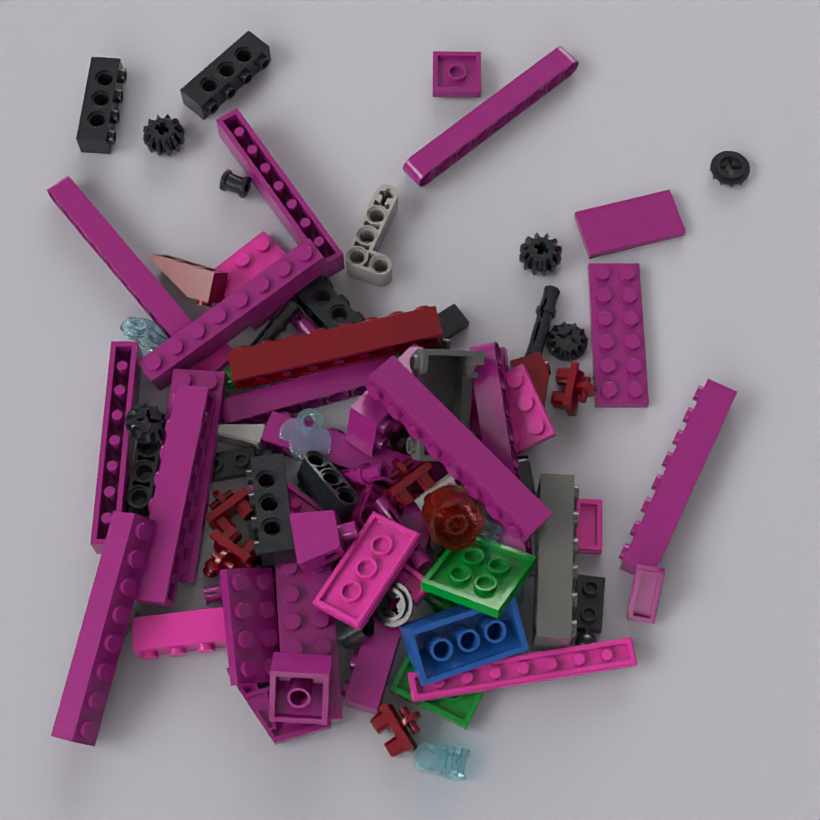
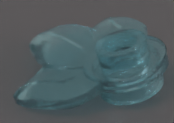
[120,317,168,351]
[278,408,331,461]

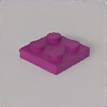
[433,51,481,98]

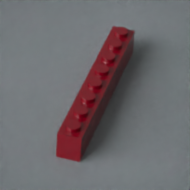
[227,305,443,390]

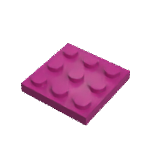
[214,231,294,331]
[470,364,557,455]

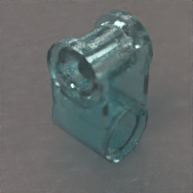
[413,742,471,781]

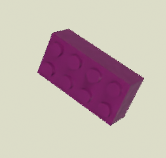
[345,343,423,457]

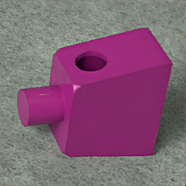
[289,510,359,572]

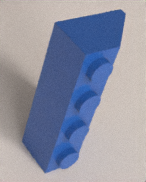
[399,596,529,686]

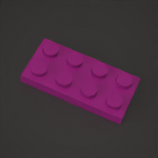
[219,568,280,686]

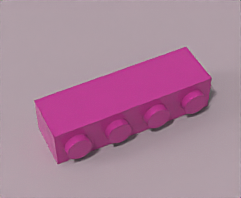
[131,607,227,660]

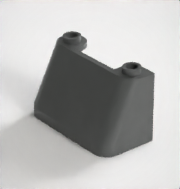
[406,349,485,461]

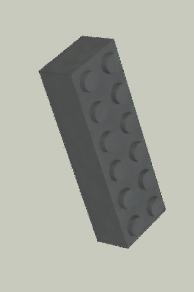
[532,473,579,651]

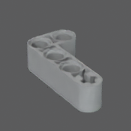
[345,184,398,287]

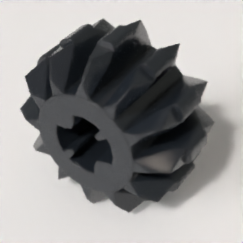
[143,114,185,157]
[519,232,562,276]

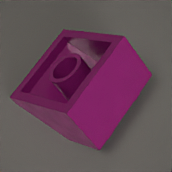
[269,652,332,725]

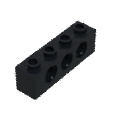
[180,31,271,120]
[76,57,127,154]
[293,276,365,330]
[246,453,297,567]

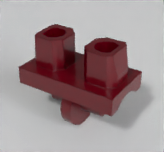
[551,362,597,416]
[384,458,436,507]
[204,487,255,533]
[209,525,257,573]
[370,702,422,757]

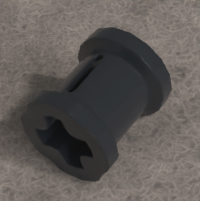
[219,169,252,198]

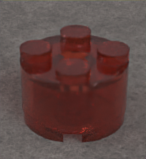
[422,485,484,551]

